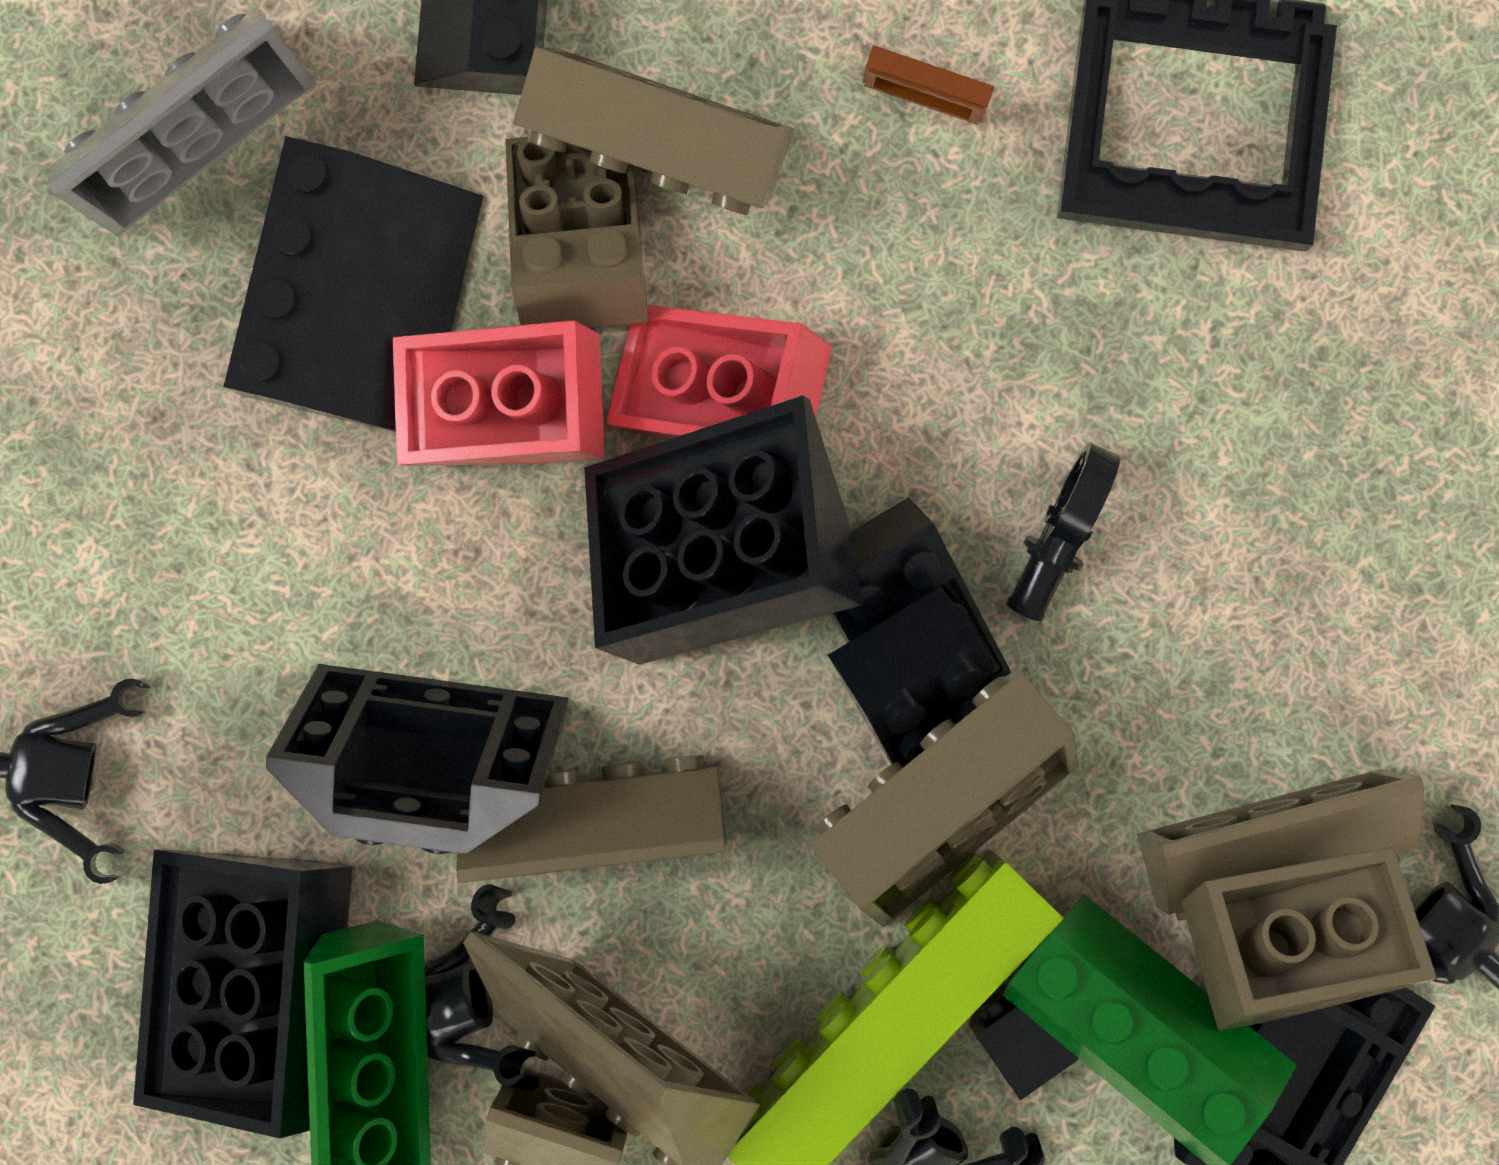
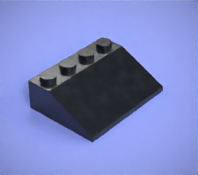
[223,136,484,433]
[584,396,862,665]
[133,849,352,1139]

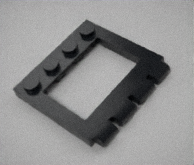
[1057,0,1337,252]

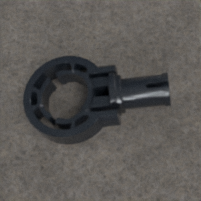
[1006,442,1120,622]

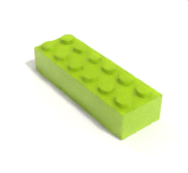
[728,850,1064,1165]

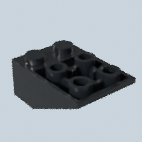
[830,497,1011,679]
[828,586,996,767]

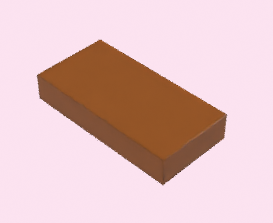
[862,45,994,125]

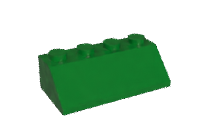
[1003,894,1297,1165]
[304,921,431,1165]

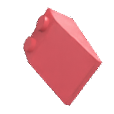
[605,305,833,440]
[393,320,605,466]

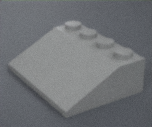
[47,7,316,237]

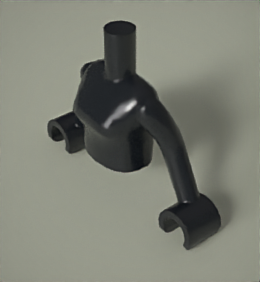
[0,679,150,884]
[1414,804,1499,990]
[425,884,540,1091]
[868,1088,1044,1165]

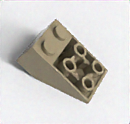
[505,137,649,328]

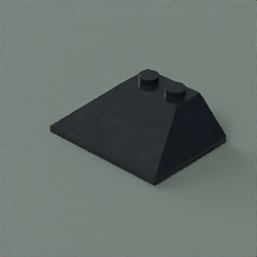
[266,664,568,854]
[1174,988,1436,1165]

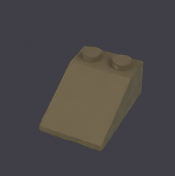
[1181,847,1437,1031]
[482,1067,627,1165]

